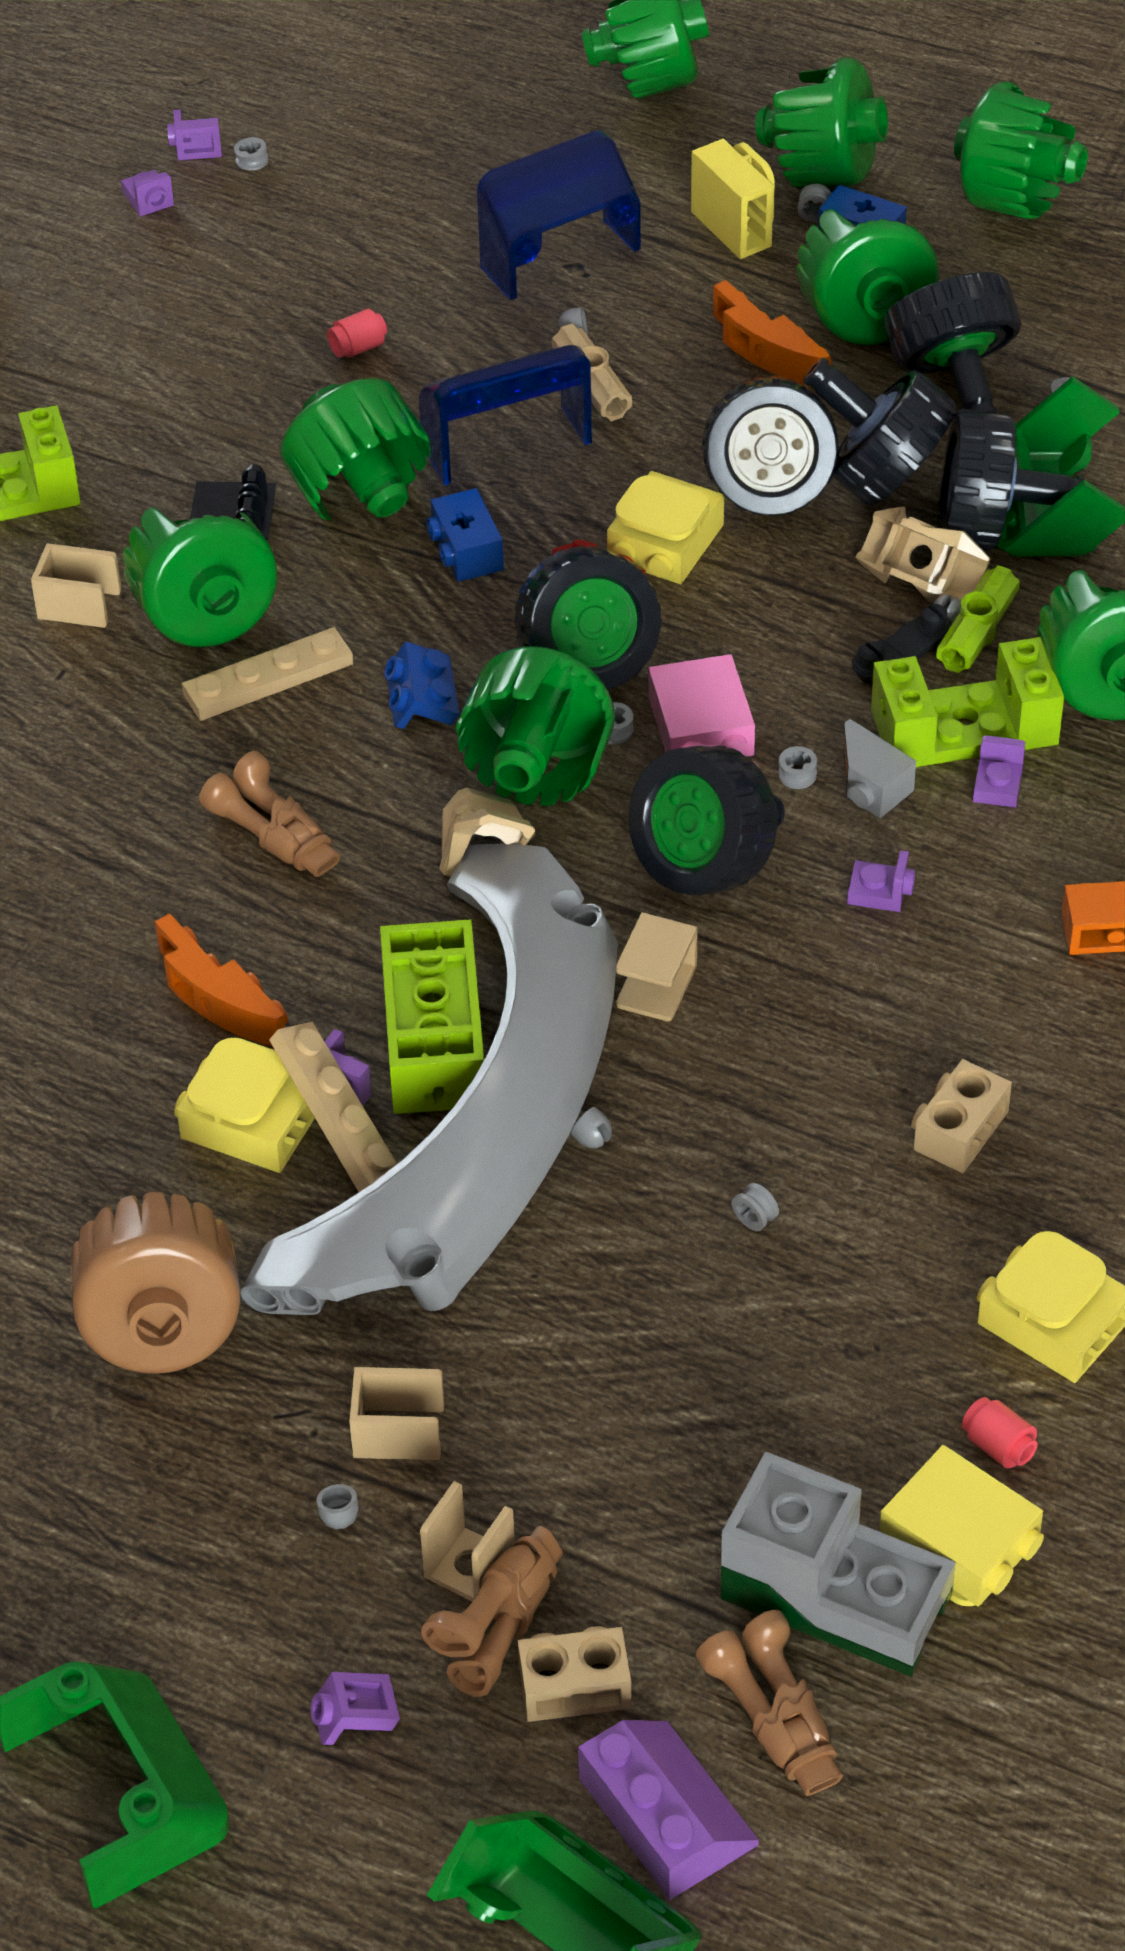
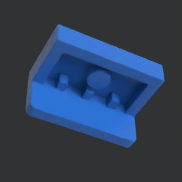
[384,641,460,729]

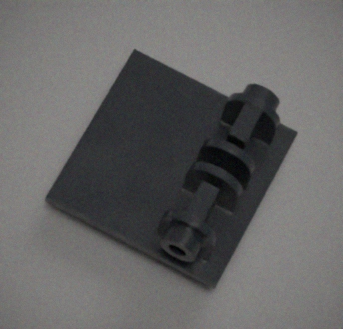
[190,464,276,540]

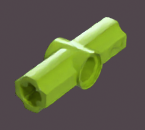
[936,565,1020,673]

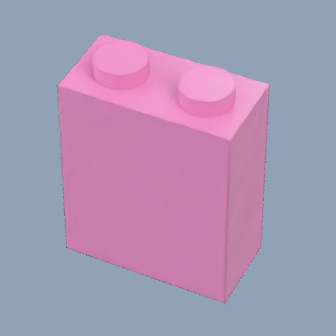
[648,654,755,756]

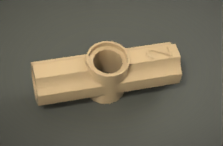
[552,323,632,421]

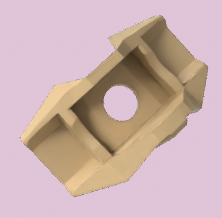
[856,507,991,603]
[439,787,535,877]

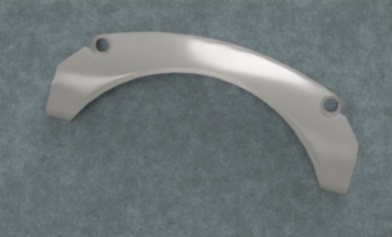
[240,843,618,1315]

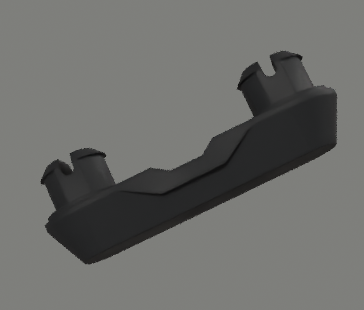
[852,604,952,684]

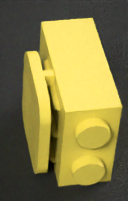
[691,139,775,259]
[607,471,724,585]
[174,1038,315,1173]
[977,1231,1125,1383]
[879,1445,1044,1607]

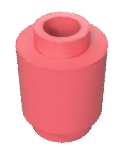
[327,308,387,358]
[962,1397,1038,1469]

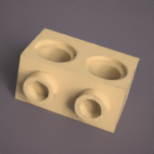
[911,1059,1012,1173]
[518,1626,632,1722]

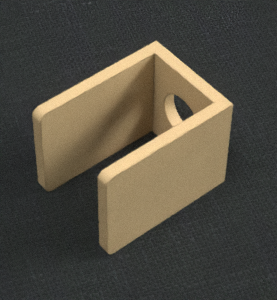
[31,543,121,628]
[616,912,697,1021]
[349,1367,444,1460]
[420,1481,515,1601]

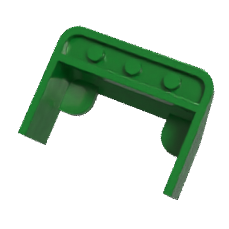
[997,376,1125,557]
[0,1661,230,1910]
[427,1811,702,1951]

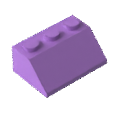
[578,1720,759,1900]

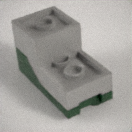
[720,1451,956,1677]

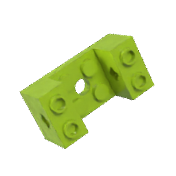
[0,405,81,521]
[871,637,1064,767]
[380,919,484,1114]

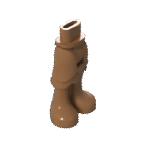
[199,751,341,877]
[421,1526,563,1697]
[696,1610,843,1796]

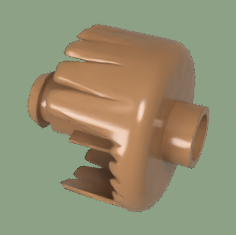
[71,1192,241,1374]

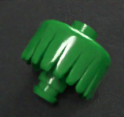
[581,0,710,99]
[755,57,888,189]
[954,81,1088,220]
[796,209,939,345]
[280,377,431,520]
[123,507,277,647]
[1037,570,1125,721]
[456,646,615,806]

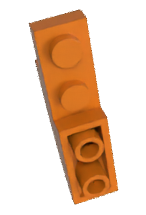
[713,280,831,387]
[155,913,288,1047]

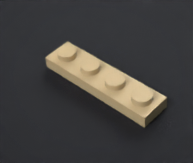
[182,627,353,721]
[269,1021,397,1192]

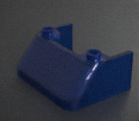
[477,130,641,300]
[419,345,592,485]

